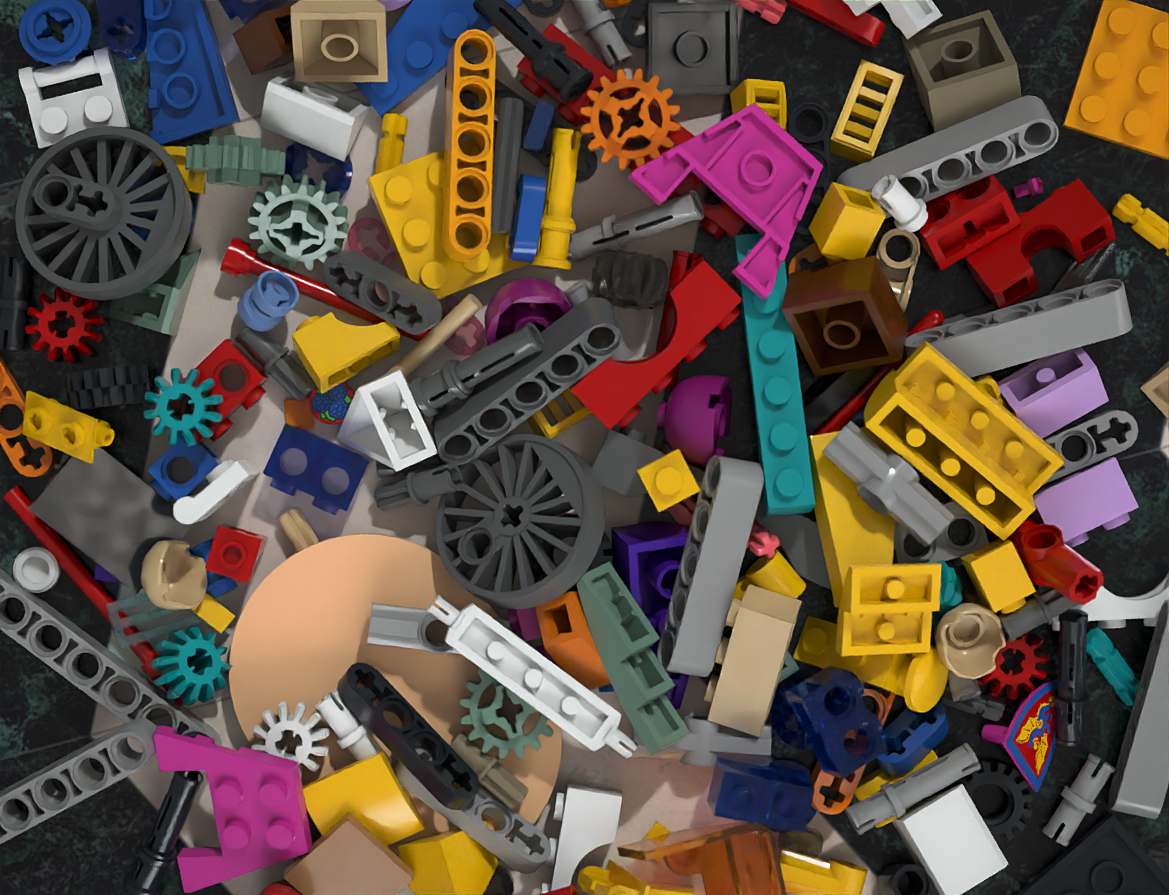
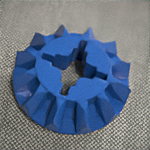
[19,0,94,67]

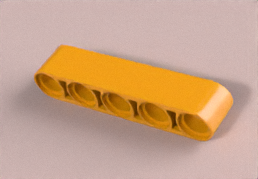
[442,29,496,262]

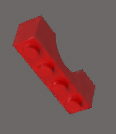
[570,257,743,430]

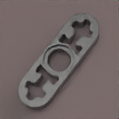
[323,249,442,335]

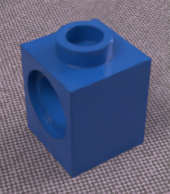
[147,434,222,502]

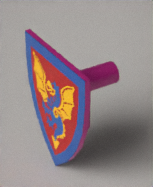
[981,679,1058,792]

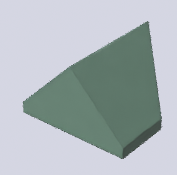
[108,249,201,336]

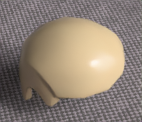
[141,539,208,610]
[935,603,1006,680]

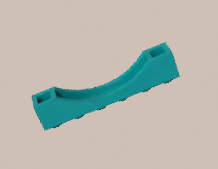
[732,233,815,517]

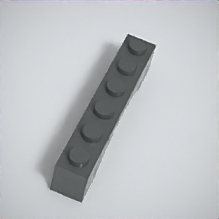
[592,426,832,590]

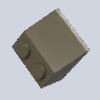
[902,10,1022,133]

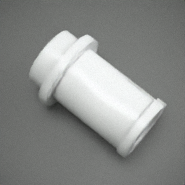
[871,175,928,232]

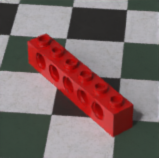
[516,23,747,241]

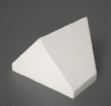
[335,369,438,472]

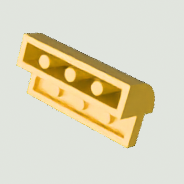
[864,340,1065,541]

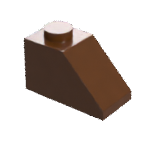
[233,3,295,75]

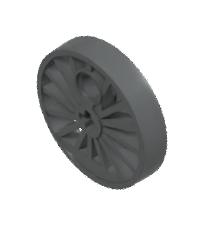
[15,126,192,300]
[435,434,606,610]

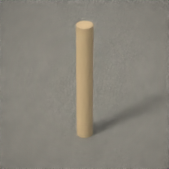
[383,294,482,379]

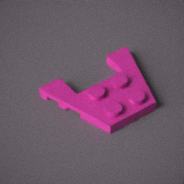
[627,103,823,300]
[152,726,313,893]

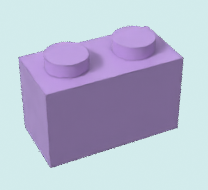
[997,347,1109,438]
[1033,457,1139,548]

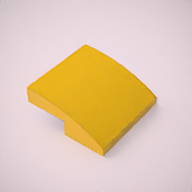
[835,563,941,656]
[302,750,426,846]

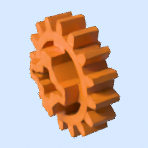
[580,69,681,171]

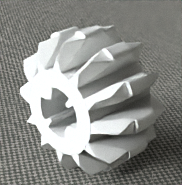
[251,701,330,778]

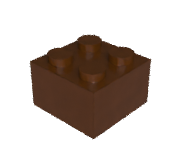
[781,255,909,377]

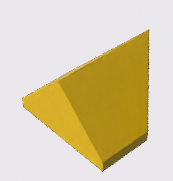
[398,819,499,895]

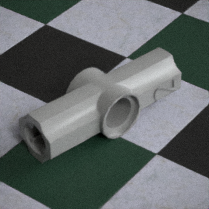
[822,421,955,548]
[367,602,510,654]
[632,715,772,766]

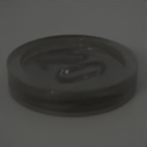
[777,823,824,858]

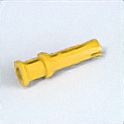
[530,128,582,271]

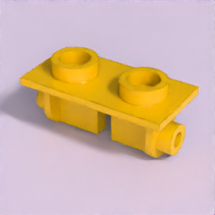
[22,391,115,464]
[577,859,651,895]

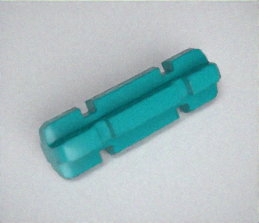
[1086,628,1140,706]

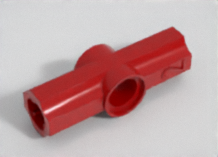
[988,517,1104,605]

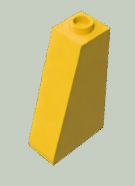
[807,427,899,607]

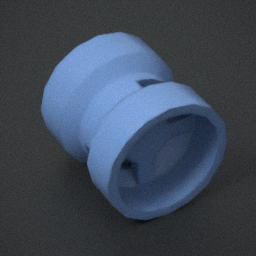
[237,270,299,332]

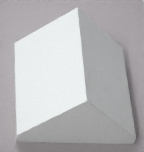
[259,69,371,162]
[892,784,1008,895]

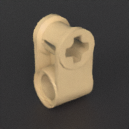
[873,228,920,313]

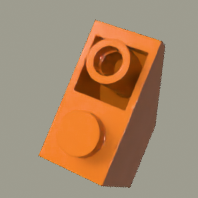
[535,591,611,691]

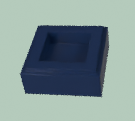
[523,101,556,154]

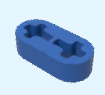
[507,174,546,263]
[873,701,949,775]

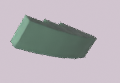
[576,562,690,757]

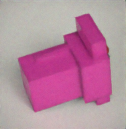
[1013,177,1043,198]

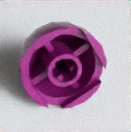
[484,277,573,346]
[656,375,732,467]

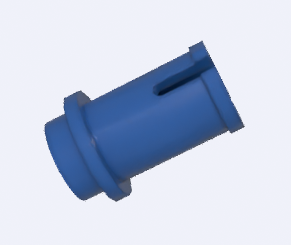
[189,538,238,599]

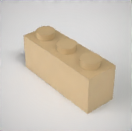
[704,584,802,737]

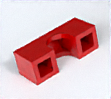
[964,178,1116,310]

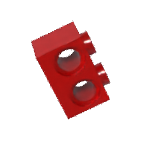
[914,175,1021,271]
[173,339,269,442]

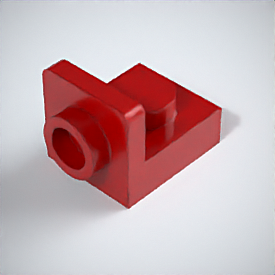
[205,524,268,582]

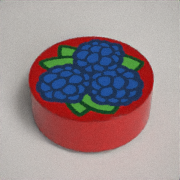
[309,382,355,425]

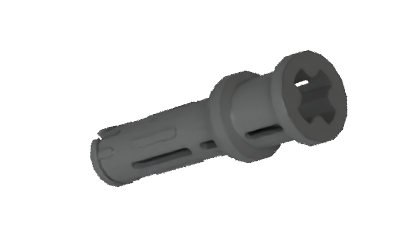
[410,322,544,417]

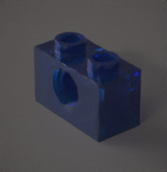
[707,757,815,833]

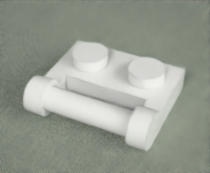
[18,47,130,150]
[173,459,259,525]

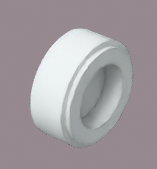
[13,546,61,593]

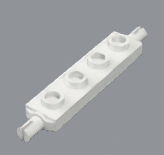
[427,595,638,759]

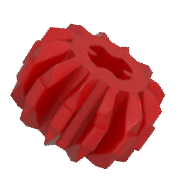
[25,287,105,364]
[977,632,1049,700]

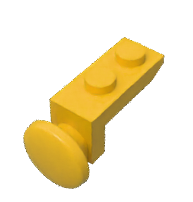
[793,615,949,712]

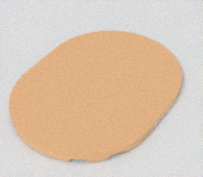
[229,533,562,859]

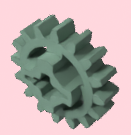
[185,135,286,187]
[248,174,349,271]
[460,667,553,759]

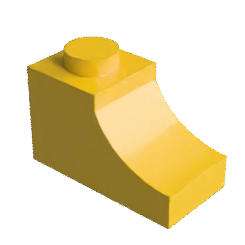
[292,312,401,394]

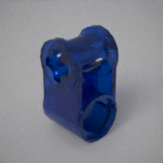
[96,0,148,59]

